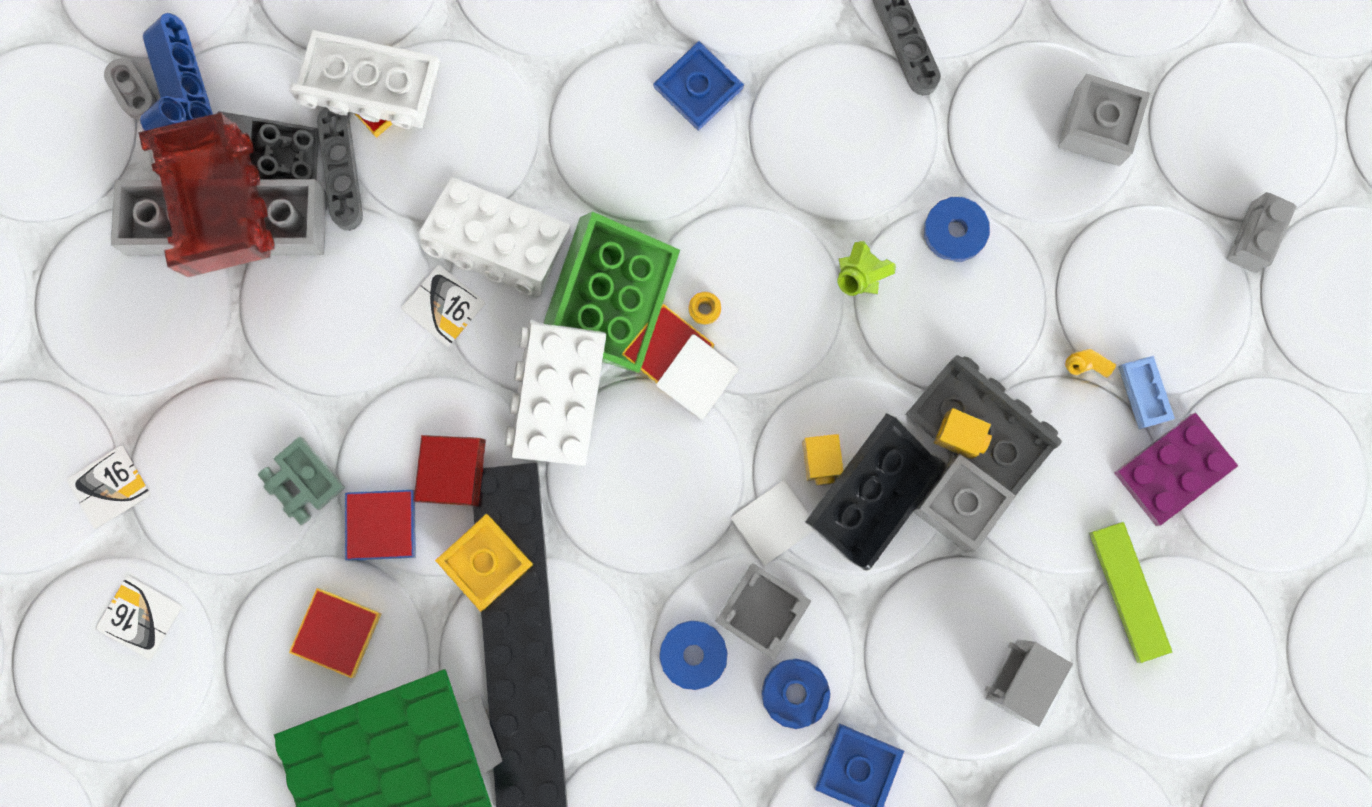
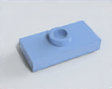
[1118,356,1175,429]

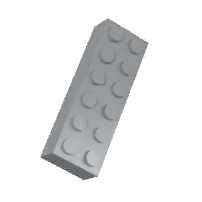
[111,179,326,255]

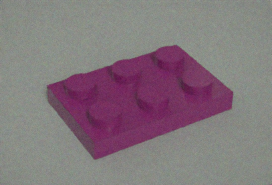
[1114,412,1238,526]

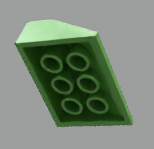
[543,211,680,373]

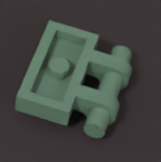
[258,437,346,526]

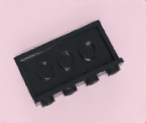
[805,413,946,571]

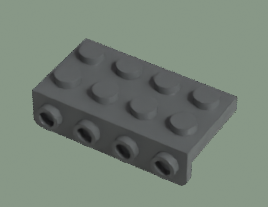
[905,355,1062,495]

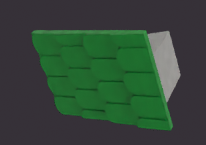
[274,669,502,807]

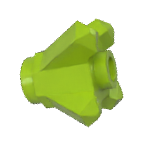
[837,241,896,296]

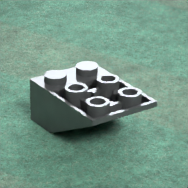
[208,111,319,180]

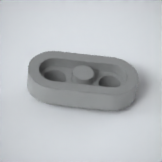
[104,59,157,120]

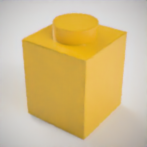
[933,408,992,459]
[802,434,843,486]

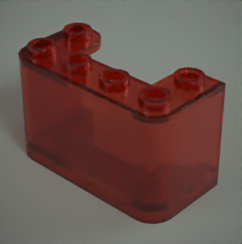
[138,113,275,277]

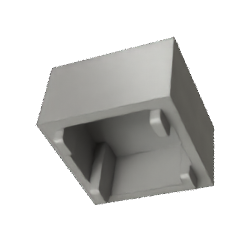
[1058,73,1150,166]
[913,454,1016,552]
[715,563,811,660]
[984,639,1073,727]

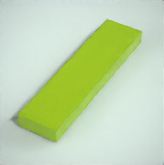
[1089,522,1173,663]

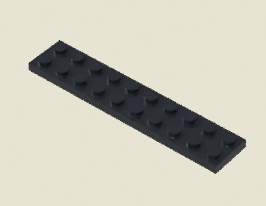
[472,463,568,807]

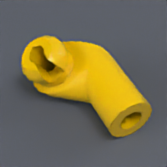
[1065,349,1116,378]

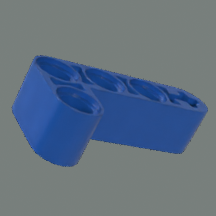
[140,13,214,142]

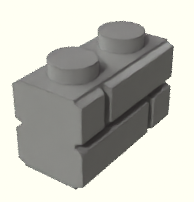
[1227,192,1297,273]

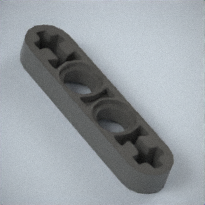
[873,0,941,96]
[317,107,363,231]

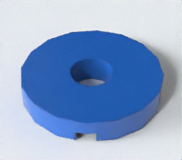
[924,197,990,262]
[659,620,728,690]
[761,658,831,729]

